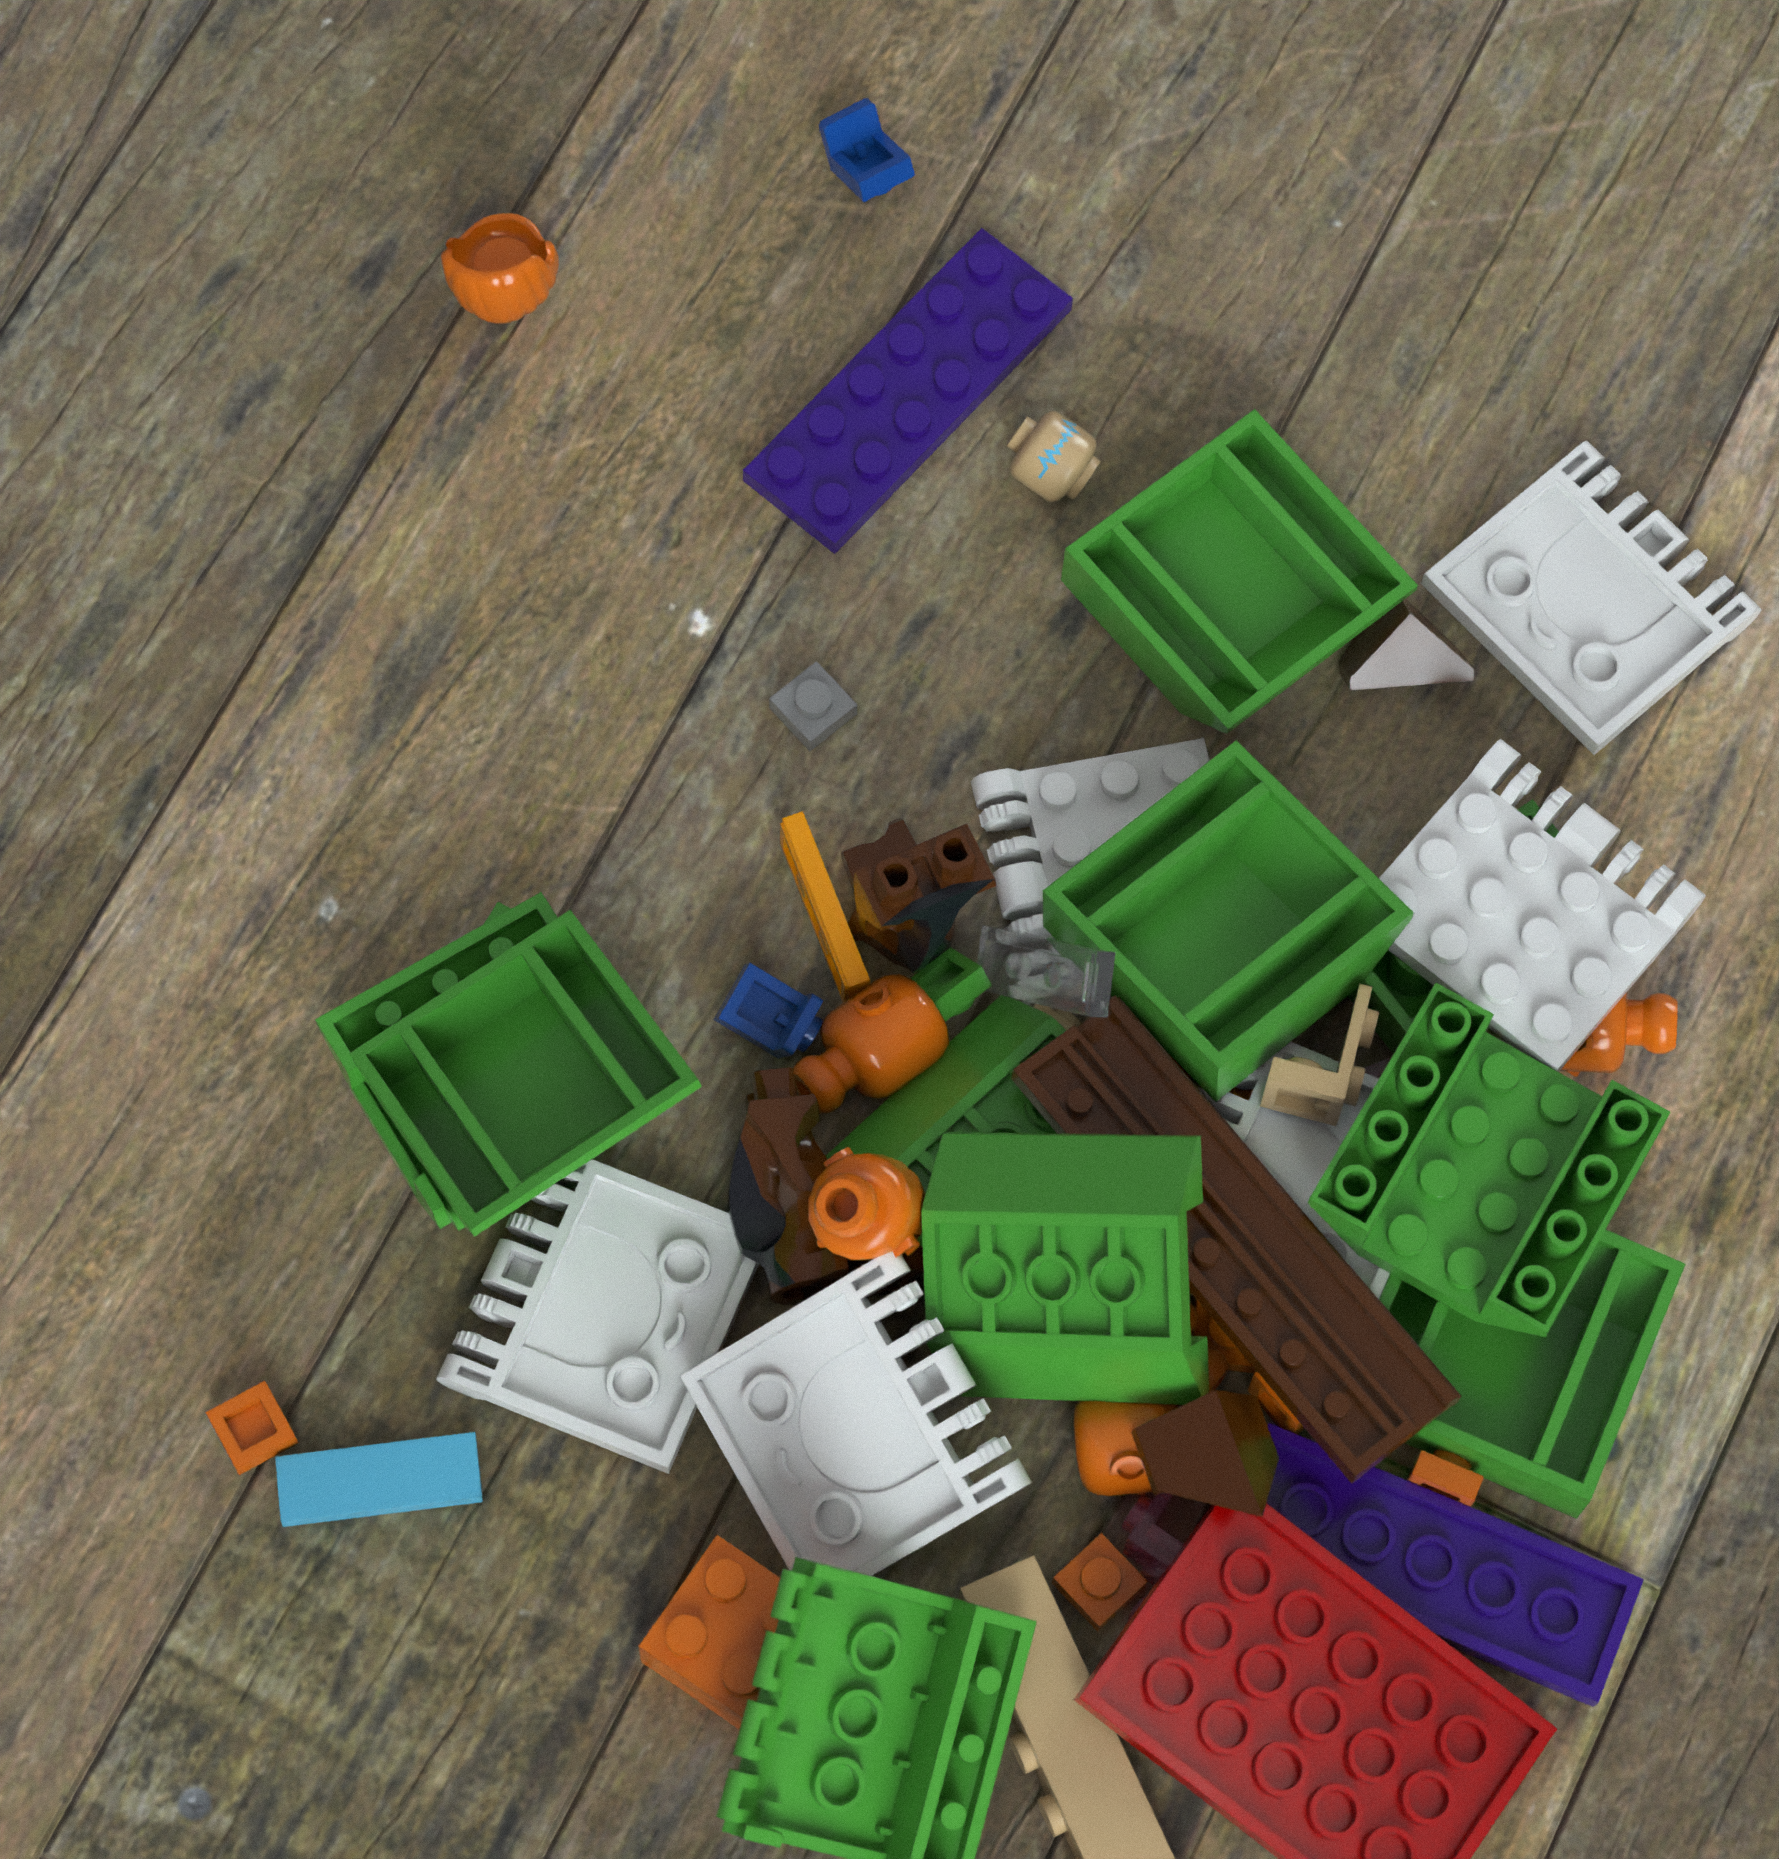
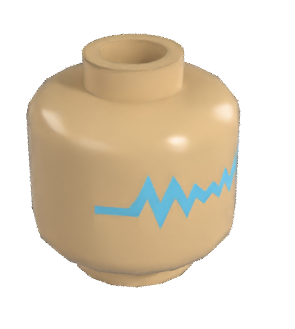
[1007,411,1101,503]

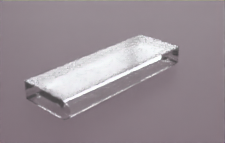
[977,925,1116,1018]

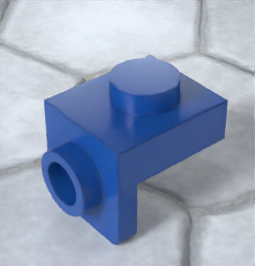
[819,98,915,202]
[713,963,823,1059]

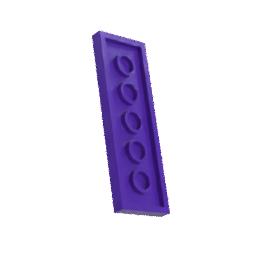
[743,228,1073,554]
[1267,1423,1644,1707]

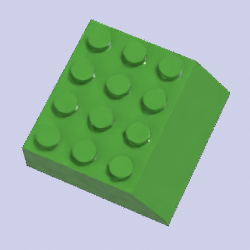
[1061,409,1418,734]
[1043,740,1413,1102]
[349,910,702,1237]
[1379,1229,1686,1519]

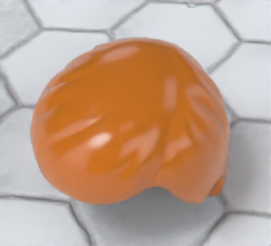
[441,213,559,324]

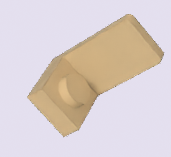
[1260,984,1379,1126]

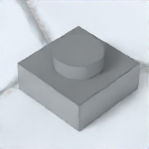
[769,661,857,751]

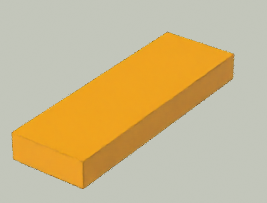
[780,811,870,1003]

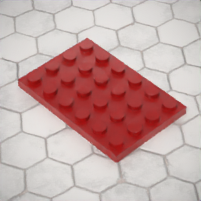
[1073,1503,1558,1859]

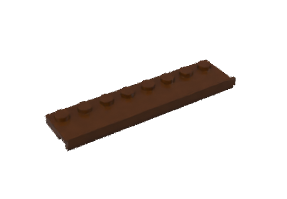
[1011,996,1461,1483]

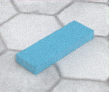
[275,1432,483,1527]

